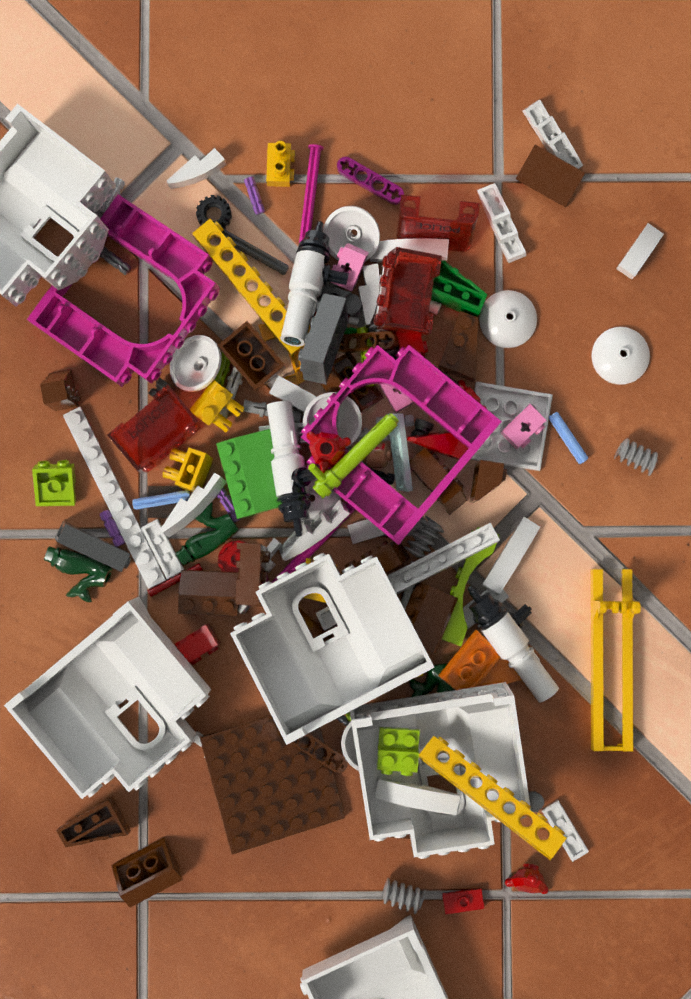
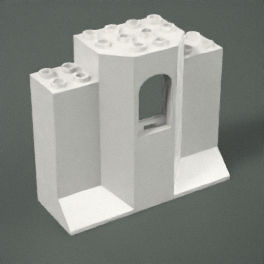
[0,104,116,307]
[230,553,435,745]
[4,597,211,799]
[350,682,531,859]
[300,915,449,999]

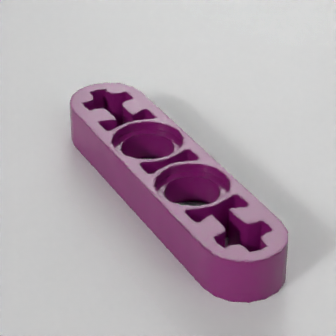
[337,157,404,205]

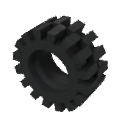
[196,195,232,229]

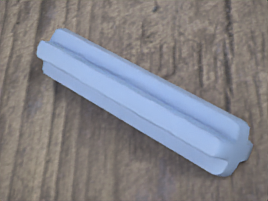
[549,412,588,464]
[132,490,190,510]

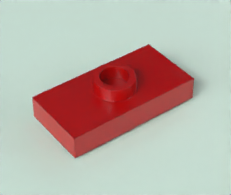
[442,888,484,915]

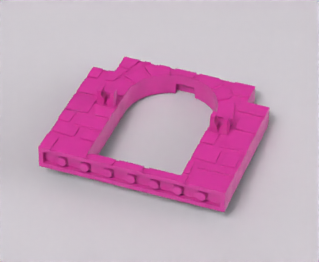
[27,194,220,387]
[301,345,502,545]

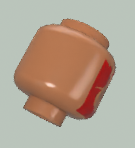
[363,443,392,468]

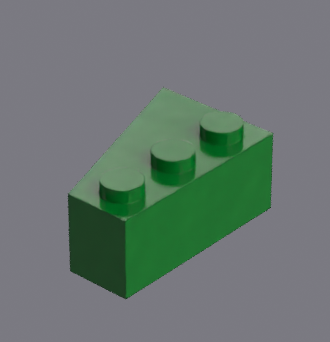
[424,260,488,317]

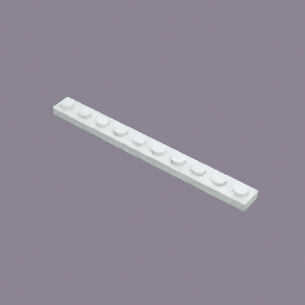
[63,407,166,589]
[316,522,500,631]

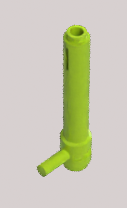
[308,413,399,499]

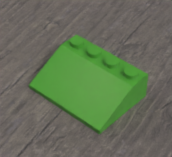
[216,429,281,519]

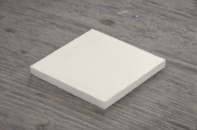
[468,382,553,471]

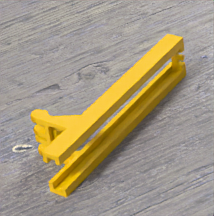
[590,569,641,751]

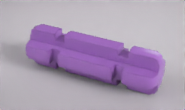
[244,177,265,215]
[217,487,241,522]
[100,510,125,547]

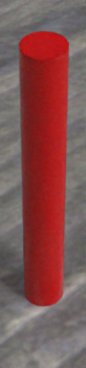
[147,563,203,597]

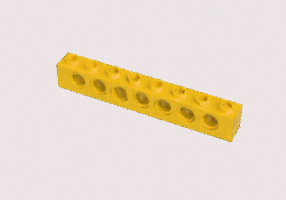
[192,219,309,357]
[419,736,567,860]

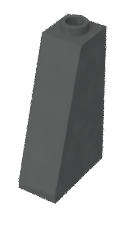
[55,521,131,572]

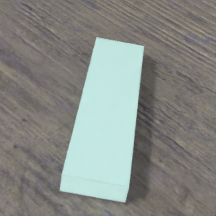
[387,413,413,492]

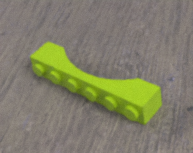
[441,527,500,647]

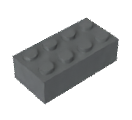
[298,293,349,385]

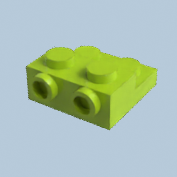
[32,460,76,506]
[376,726,420,776]

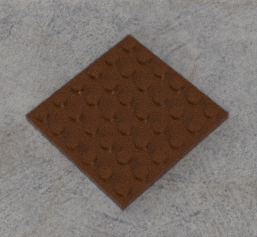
[199,716,345,855]

